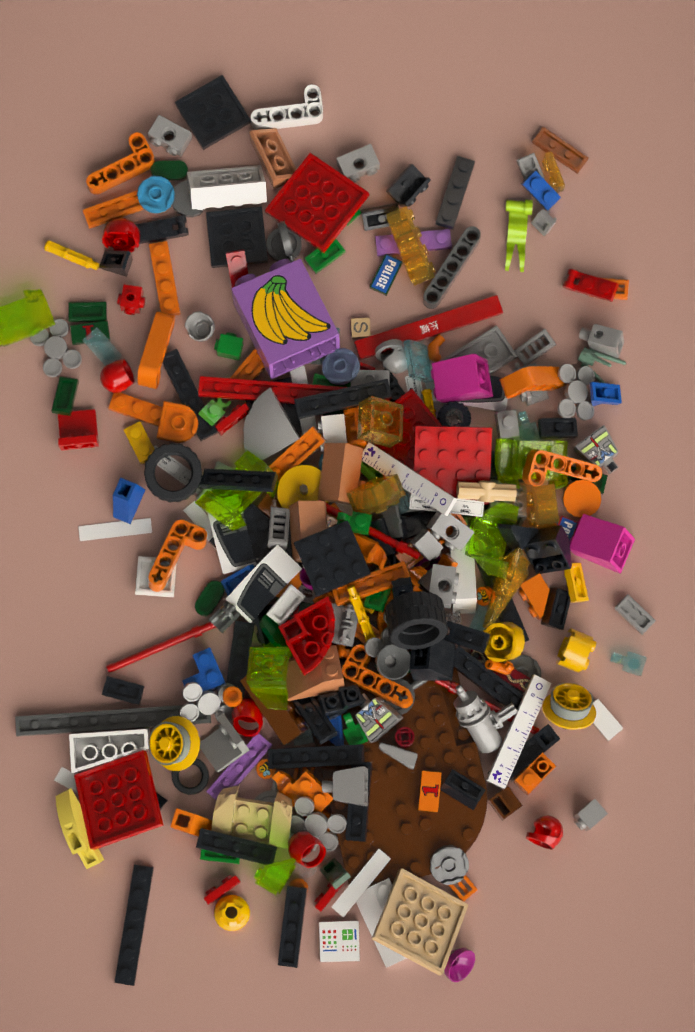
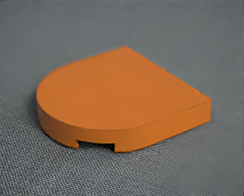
[157,401,198,443]

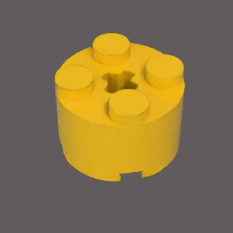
[483,622,525,662]
[556,628,597,673]

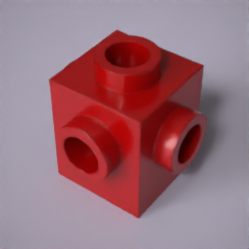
[117,284,146,315]

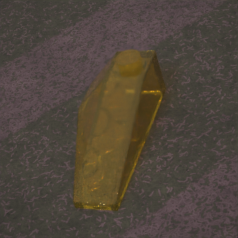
[482,548,529,628]

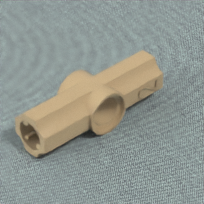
[456,481,517,502]

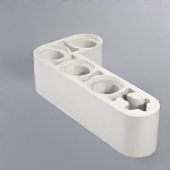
[251,84,323,130]

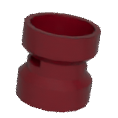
[395,727,415,748]

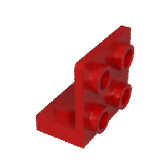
[58,409,99,451]

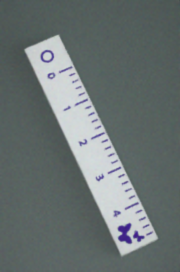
[362,442,457,516]
[486,675,551,789]

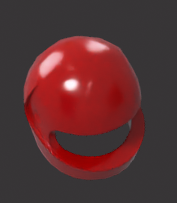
[100,359,135,393]
[232,698,263,737]
[526,815,563,850]
[288,831,326,868]

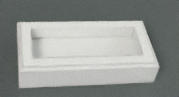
[266,584,306,625]
[593,699,623,741]

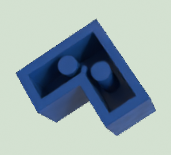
[182,647,226,692]

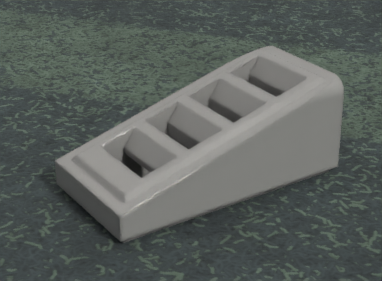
[514,329,557,366]
[268,507,290,550]
[379,743,418,770]

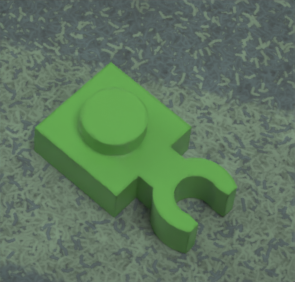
[198,398,231,426]

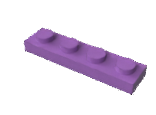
[375,229,452,256]
[206,734,273,800]

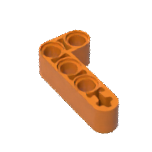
[86,132,155,195]
[138,311,176,389]
[500,366,566,399]
[522,449,602,486]
[148,520,207,592]
[342,644,413,708]

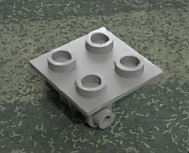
[332,603,358,647]

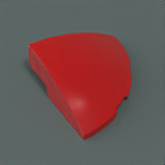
[278,596,335,676]

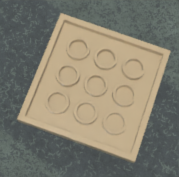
[372,868,468,976]

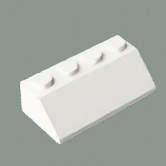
[187,165,267,210]
[356,878,407,968]

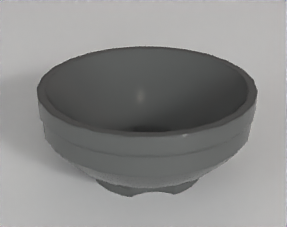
[375,644,411,680]

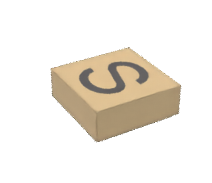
[351,318,371,338]

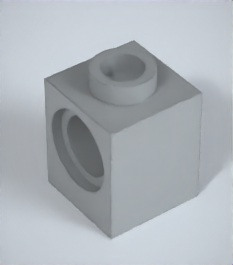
[410,529,444,561]

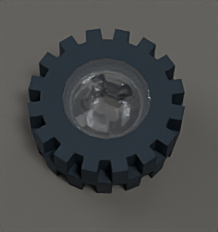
[437,401,471,427]

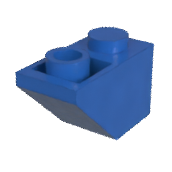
[113,478,146,525]

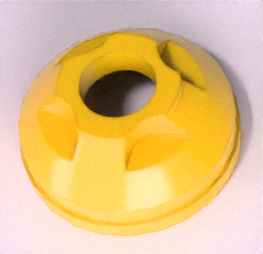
[214,895,250,931]

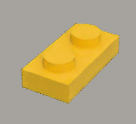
[124,421,154,464]
[564,563,589,603]

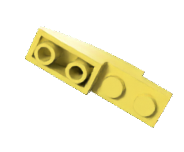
[55,788,104,869]

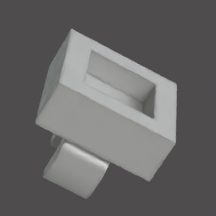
[531,209,557,236]

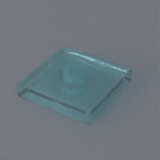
[403,339,433,383]

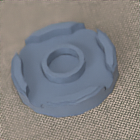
[322,348,360,385]

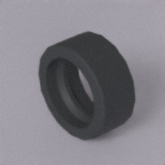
[171,758,209,795]

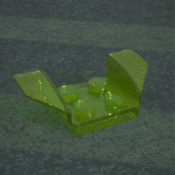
[465,502,519,579]
[246,642,292,710]

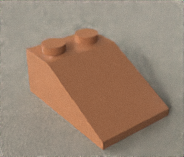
[281,645,345,701]

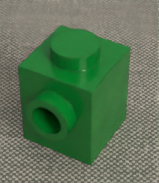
[214,332,244,361]

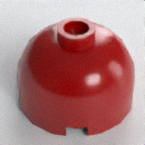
[102,218,140,252]

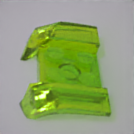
[0,289,56,347]
[495,439,568,490]
[195,450,279,531]

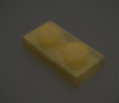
[542,151,565,193]

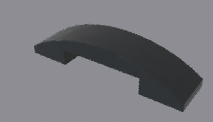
[488,724,560,788]

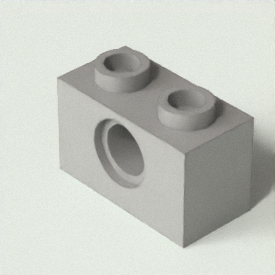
[148,115,192,157]
[336,144,380,182]
[426,511,474,551]
[429,564,459,609]
[574,799,608,831]

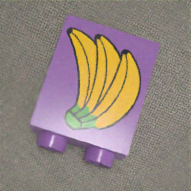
[231,258,340,379]

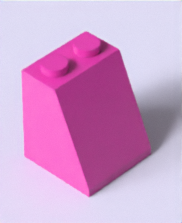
[431,354,493,403]
[570,514,635,574]

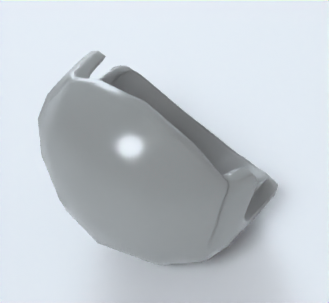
[185,311,215,342]

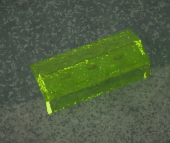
[254,858,298,898]

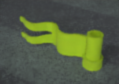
[505,199,533,272]

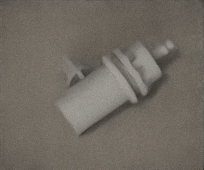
[454,685,518,753]

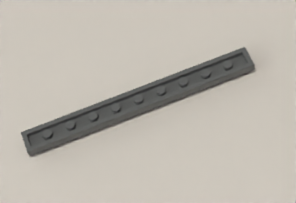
[15,704,211,737]

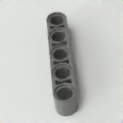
[423,226,481,309]

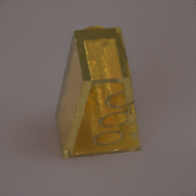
[385,206,436,286]

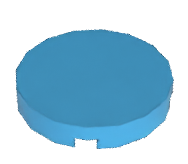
[137,176,175,214]

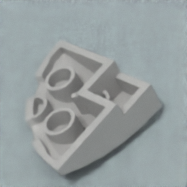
[243,388,300,466]

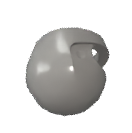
[375,339,412,374]

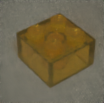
[357,396,404,448]
[346,474,406,514]
[526,484,559,529]

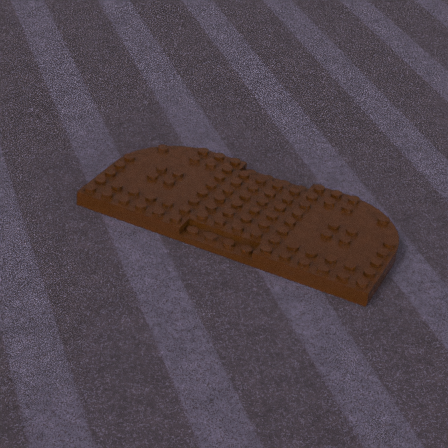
[286,570,487,888]

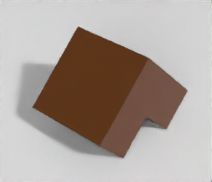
[488,786,523,821]

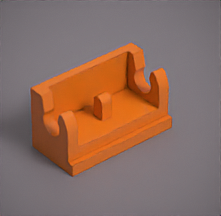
[344,406,368,449]

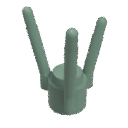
[578,347,626,383]

